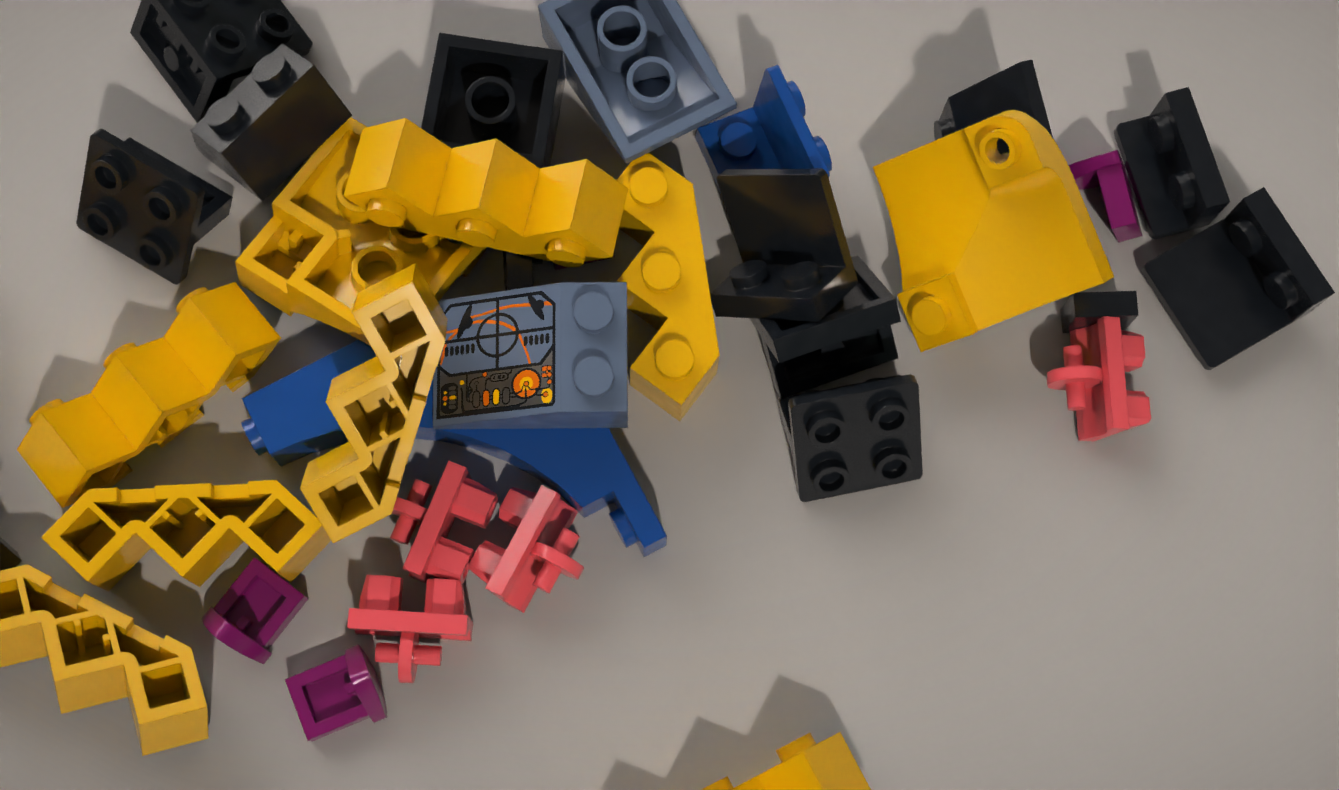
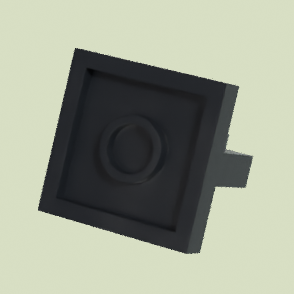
[749,255,901,398]

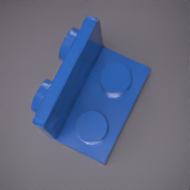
[695,65,832,191]

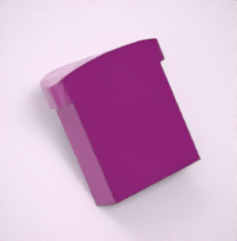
[1068,150,1143,242]
[202,557,309,664]
[285,644,387,742]

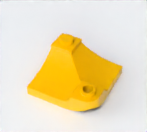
[873,110,1114,352]
[235,117,487,346]

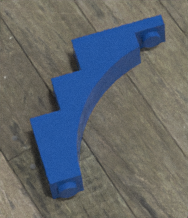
[241,340,667,557]

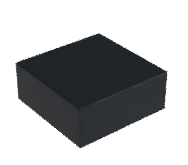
[1060,291,1139,333]

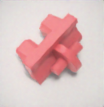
[1046,316,1151,442]
[390,460,498,583]
[468,485,584,613]
[347,575,473,683]

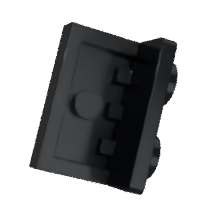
[76,129,233,285]
[778,374,923,502]

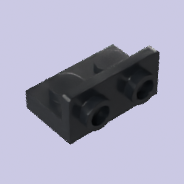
[1114,87,1230,239]

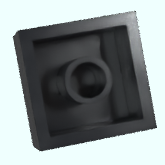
[421,33,565,168]

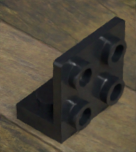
[130,0,313,123]
[710,168,858,322]
[1142,187,1335,370]

